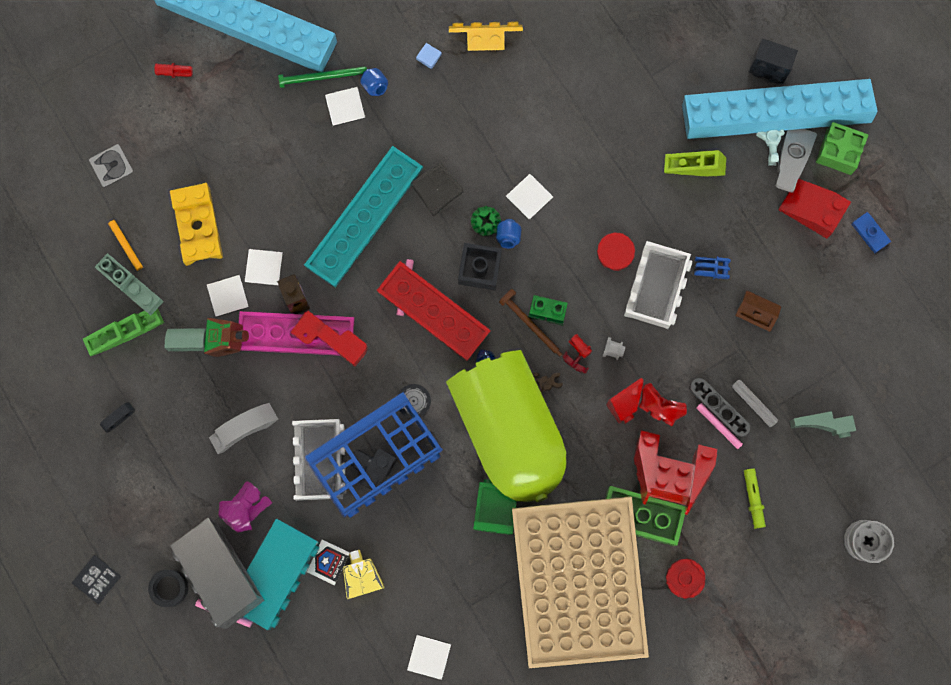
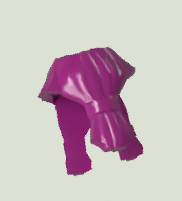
[218,481,272,532]

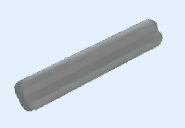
[732,380,778,427]

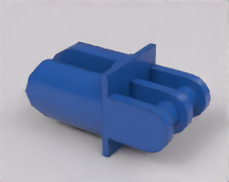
[694,256,731,279]

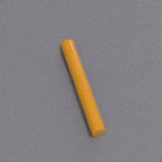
[108,220,143,271]

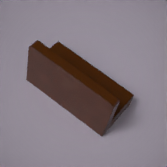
[735,291,781,332]

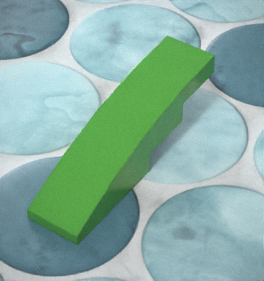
[83,309,164,356]

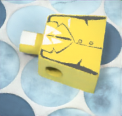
[343,550,385,599]

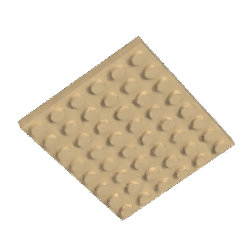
[512,497,649,668]

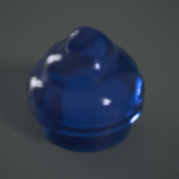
[476,350,495,362]

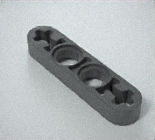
[689,378,750,437]

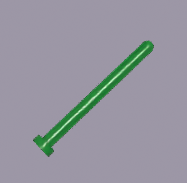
[278,67,367,88]

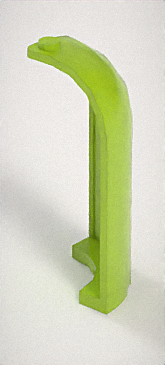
[446,350,566,503]

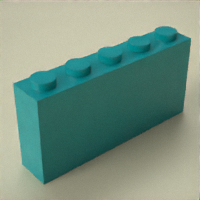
[243,519,320,630]

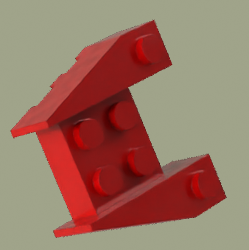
[634,430,718,515]

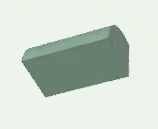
[165,328,206,351]

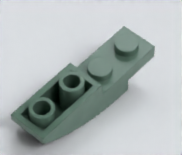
[95,253,164,316]

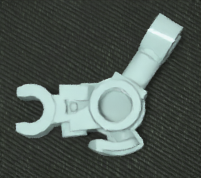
[756,130,785,166]

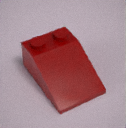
[778,179,851,239]

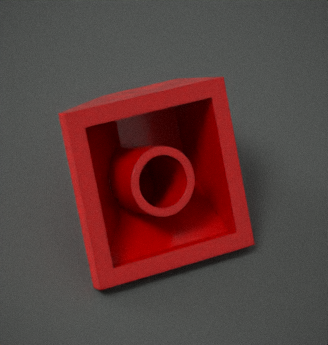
[606,378,644,424]

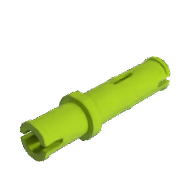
[744,469,766,529]

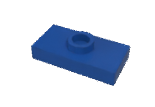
[851,212,891,253]

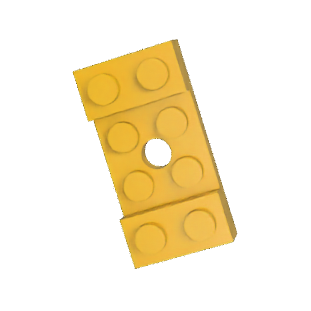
[170,183,223,266]

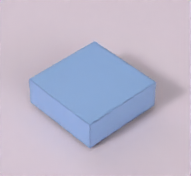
[416,43,442,69]

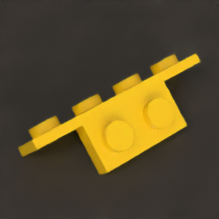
[449,22,523,51]

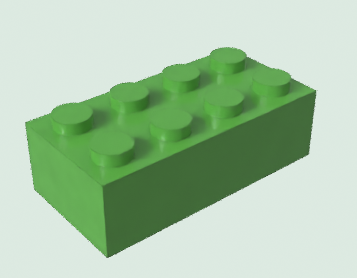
[605,486,686,546]

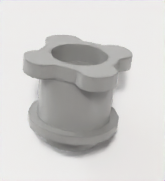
[603,337,626,360]

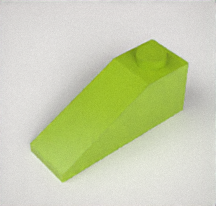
[664,150,726,177]

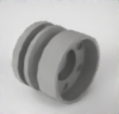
[844,520,894,563]

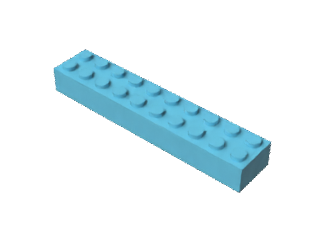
[154,0,337,72]
[682,79,878,139]

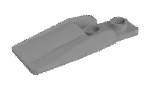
[776,129,817,193]

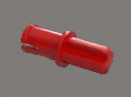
[155,63,193,78]

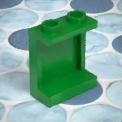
[473,479,516,535]

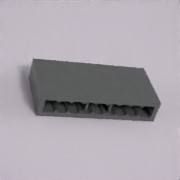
[171,517,265,629]

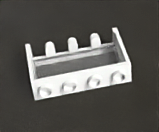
[624,241,692,329]
[292,419,346,501]

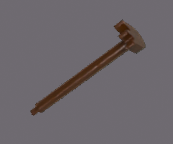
[499,289,562,357]

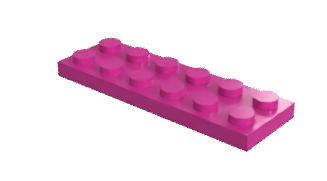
[239,311,355,356]

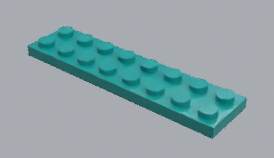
[304,146,423,288]

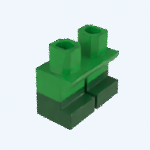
[528,295,568,326]

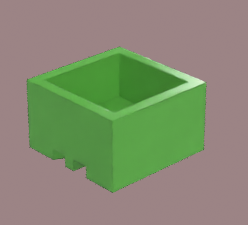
[816,122,868,175]

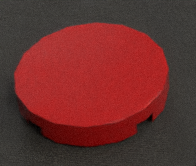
[597,233,635,271]
[666,559,705,599]

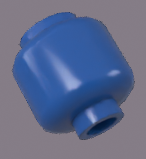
[361,68,388,96]
[496,219,522,249]

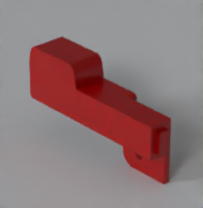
[290,311,368,366]

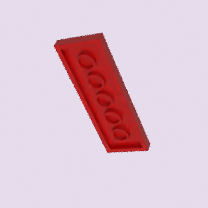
[376,261,491,361]

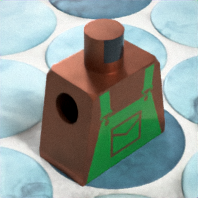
[204,318,249,357]

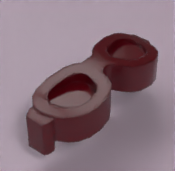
[562,352,589,374]

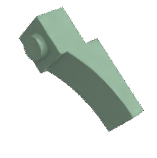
[790,411,856,439]

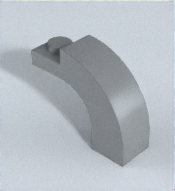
[209,403,278,454]

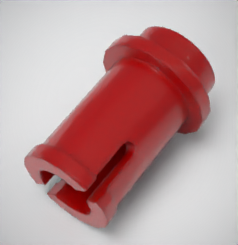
[568,334,592,359]

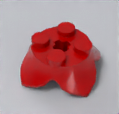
[638,383,687,426]

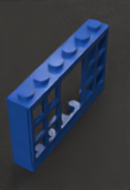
[305,392,443,518]

